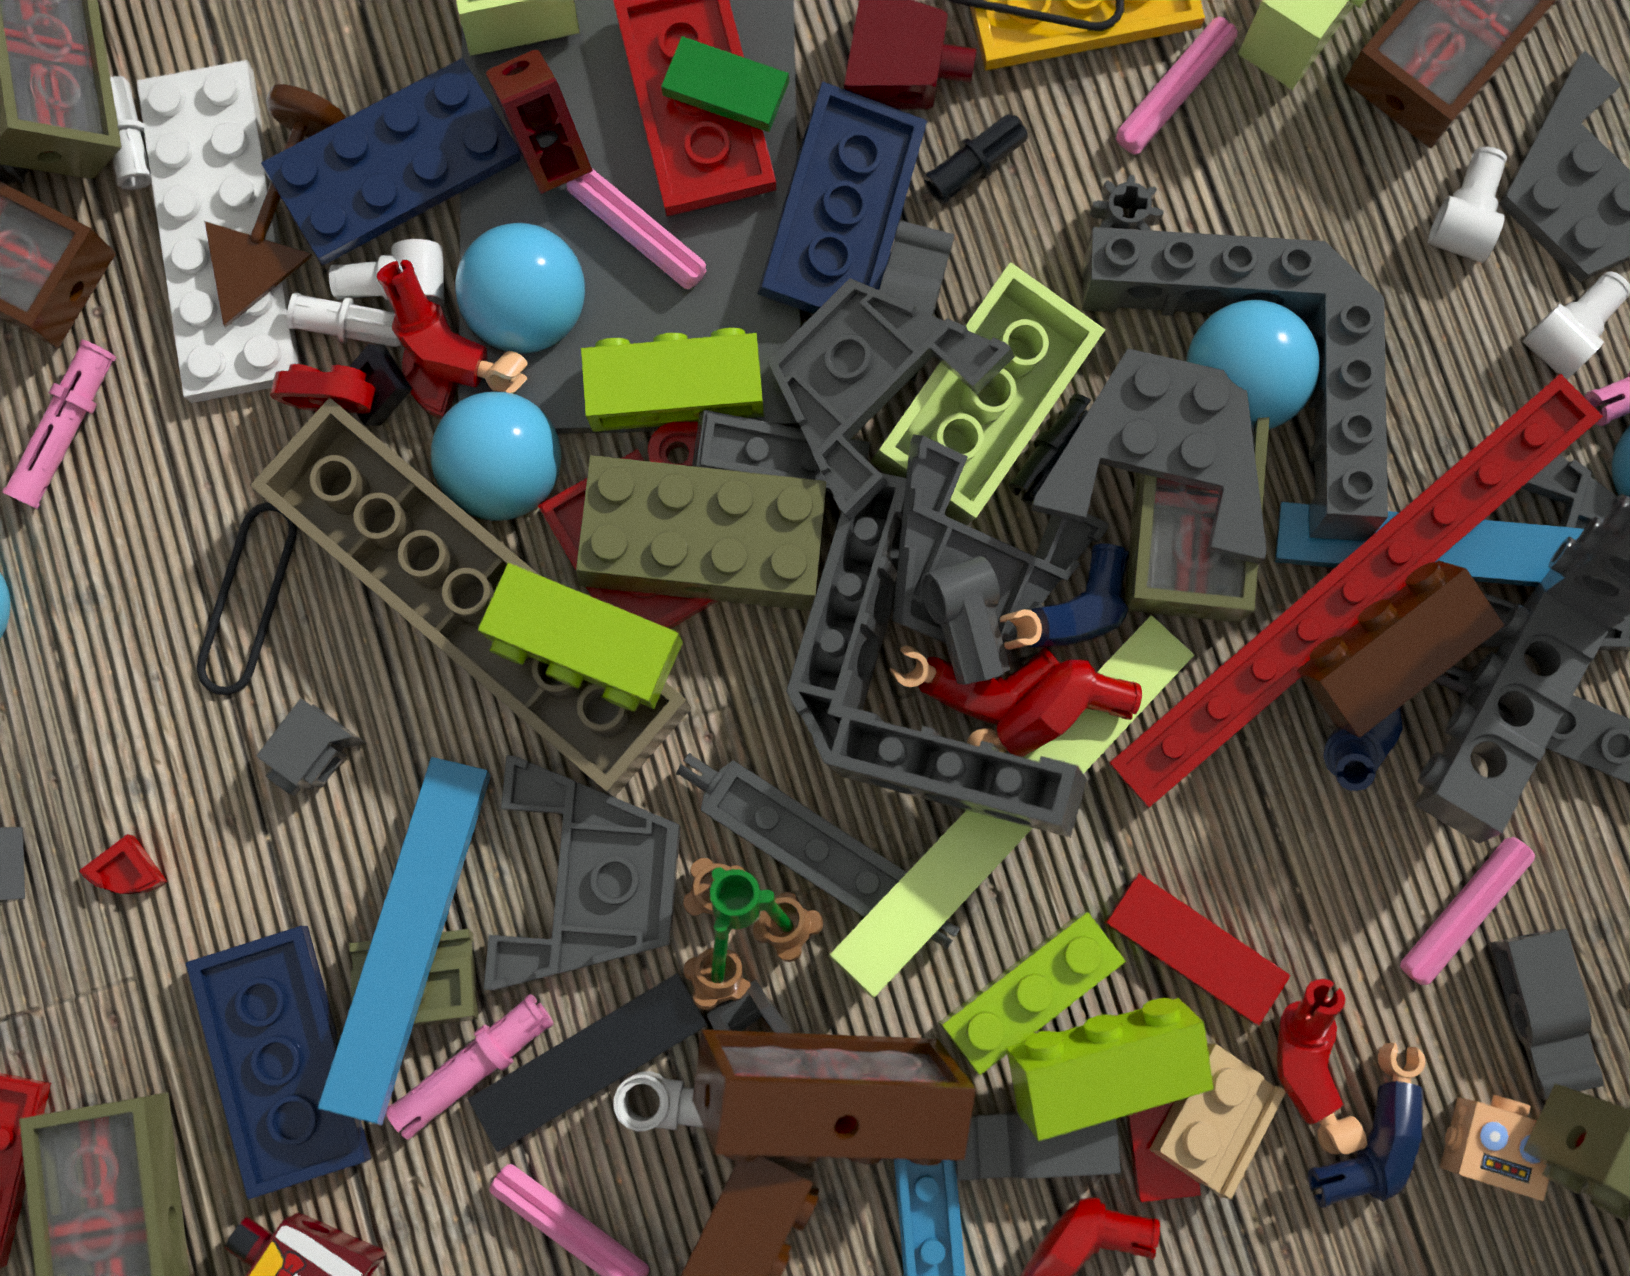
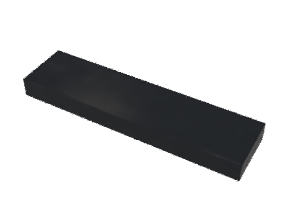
[468,973,709,1152]

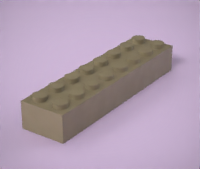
[250,398,691,797]

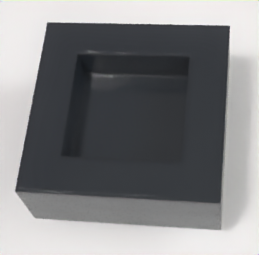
[349,344,412,426]

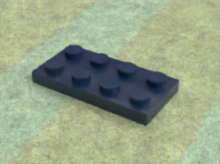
[261,58,521,266]
[757,81,927,314]
[185,925,371,1200]

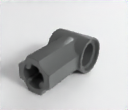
[921,556,1010,685]

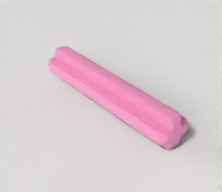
[1115,17,1238,154]
[566,168,707,289]
[1400,837,1535,985]
[489,1164,650,1276]

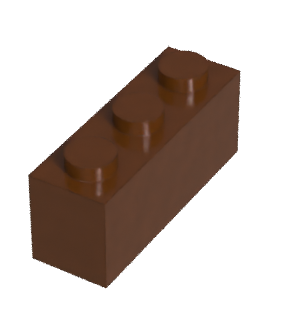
[1297,560,1505,738]

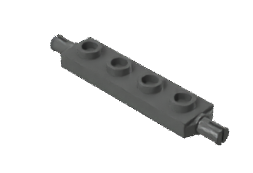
[1433,659,1630,784]
[676,753,960,950]

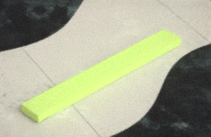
[829,615,1194,999]

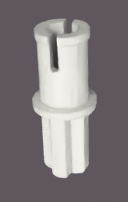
[110,76,152,190]
[287,292,401,347]

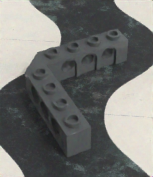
[1082,227,1388,541]
[786,473,1087,838]
[1415,495,1630,844]

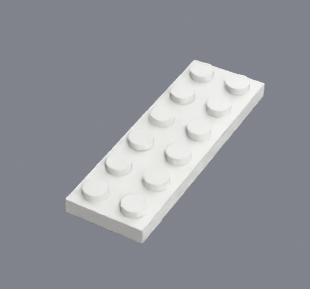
[137,60,300,403]

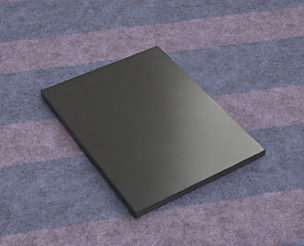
[458,0,801,434]

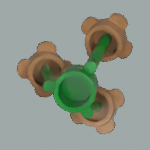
[683,858,823,1010]

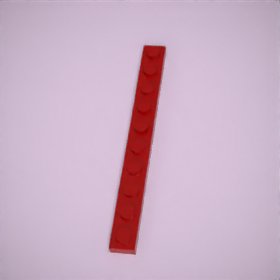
[1109,374,1603,809]

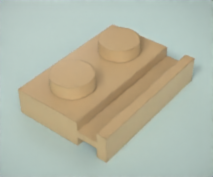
[1149,1043,1286,1199]

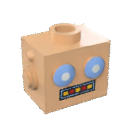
[1440,1095,1549,1202]

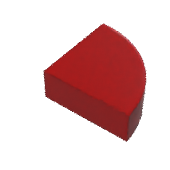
[402,349,458,420]
[79,834,168,894]

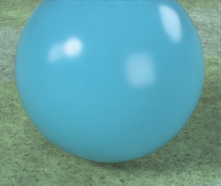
[455,223,585,353]
[1186,300,1320,432]
[430,391,562,521]

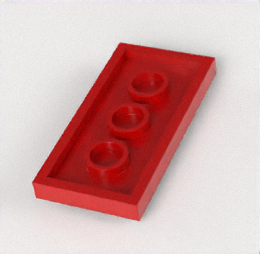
[613,0,777,216]

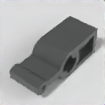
[879,221,955,382]
[1490,929,1604,1099]
[956,1111,1121,1180]

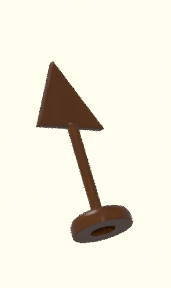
[204,84,346,328]

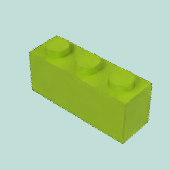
[581,328,764,432]
[478,563,683,712]
[938,912,1126,1075]
[1006,998,1214,1141]

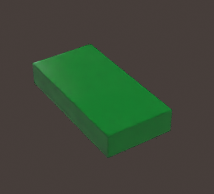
[661,36,789,132]

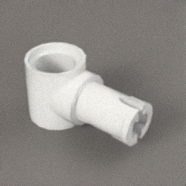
[1428,147,1507,263]
[329,239,444,307]
[1522,271,1630,379]
[614,1071,704,1131]

